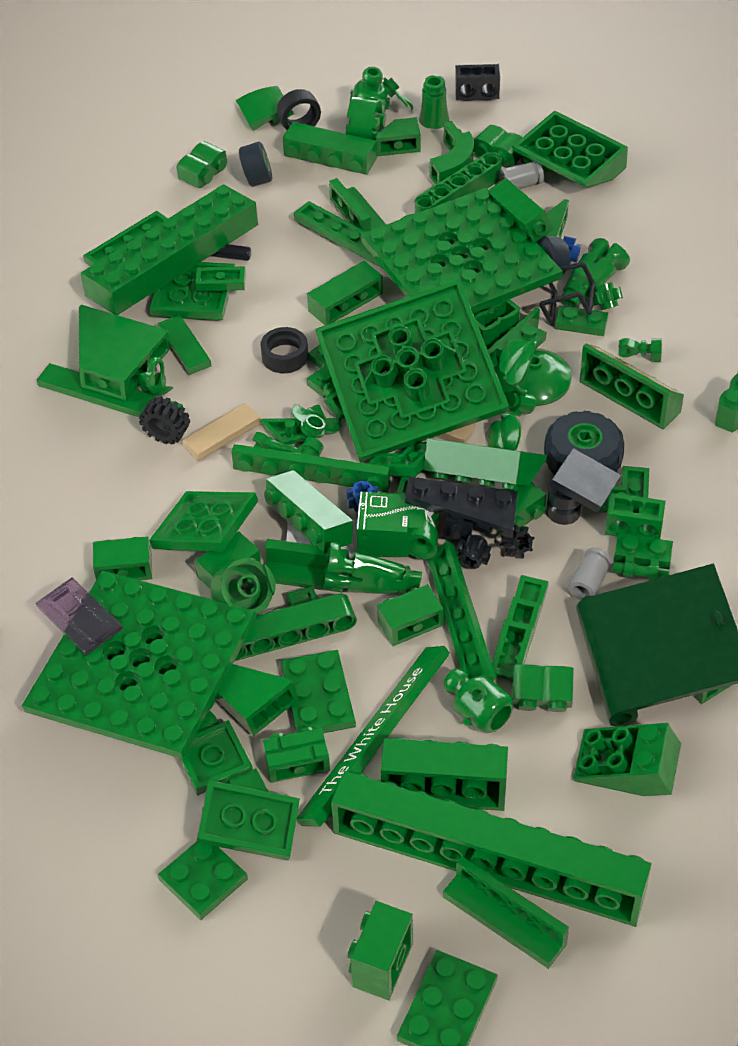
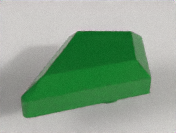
[260,418,307,445]

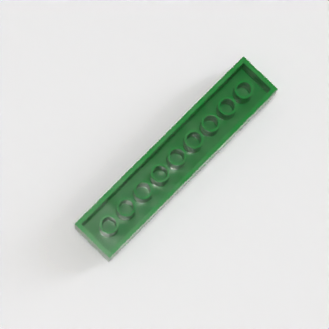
[331,771,652,927]

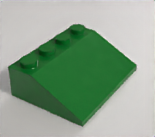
[512,110,628,187]

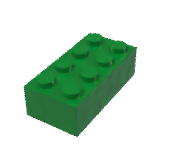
[381,737,508,811]

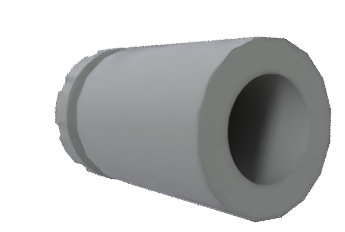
[499,161,544,188]
[568,547,612,600]

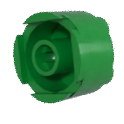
[346,96,386,140]
[211,558,276,614]

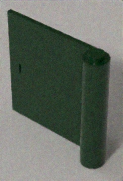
[576,563,738,727]

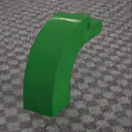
[430,121,474,185]

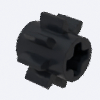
[499,525,535,559]
[457,535,492,569]

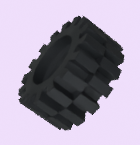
[139,396,190,445]

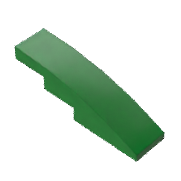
[492,575,549,680]

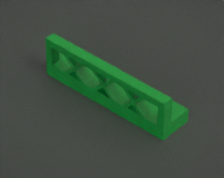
[443,856,569,969]

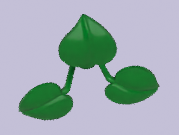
[488,340,537,450]

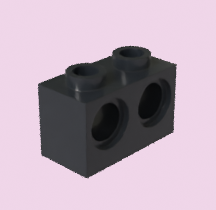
[455,64,500,101]

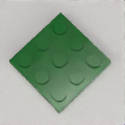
[150,262,235,320]
[149,491,258,552]

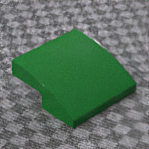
[236,86,294,131]

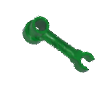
[252,432,324,456]

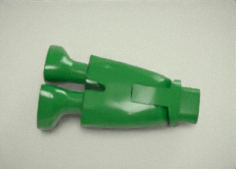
[561,238,630,307]
[321,541,422,594]

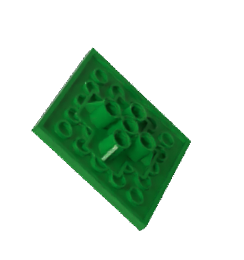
[361,188,563,314]
[315,279,510,463]
[21,570,257,759]

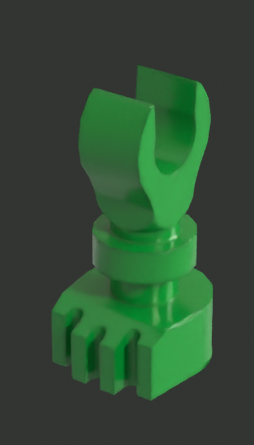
[618,338,662,362]

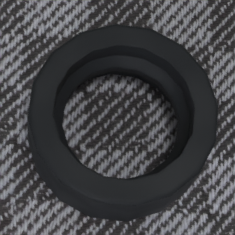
[276,89,321,130]
[260,327,308,374]

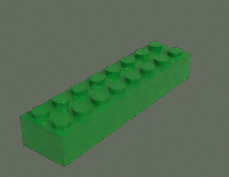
[80,184,258,315]

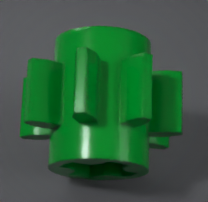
[593,282,623,310]

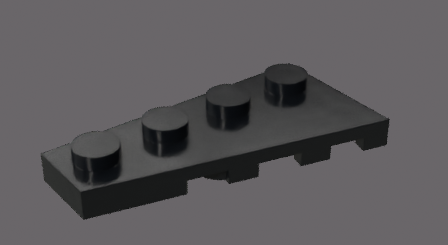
[405,476,518,538]

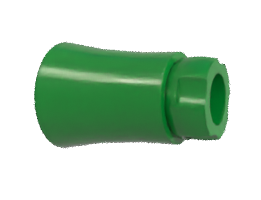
[419,75,450,129]

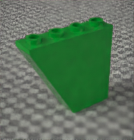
[79,305,170,401]

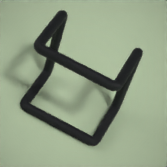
[539,262,595,324]

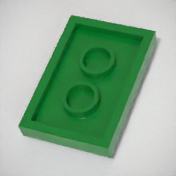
[281,650,356,733]
[196,780,300,861]
[397,950,498,1046]

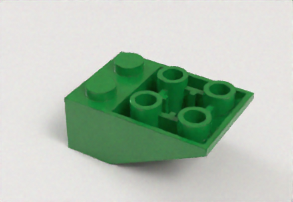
[573,723,681,796]

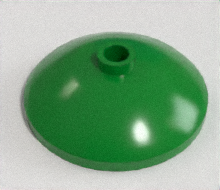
[496,348,572,406]

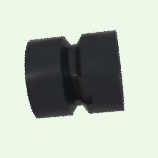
[546,477,582,525]

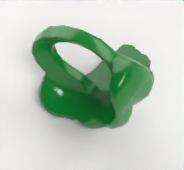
[137,357,173,396]

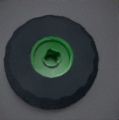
[544,410,624,475]

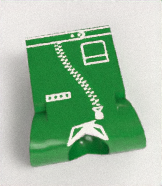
[356,492,439,559]

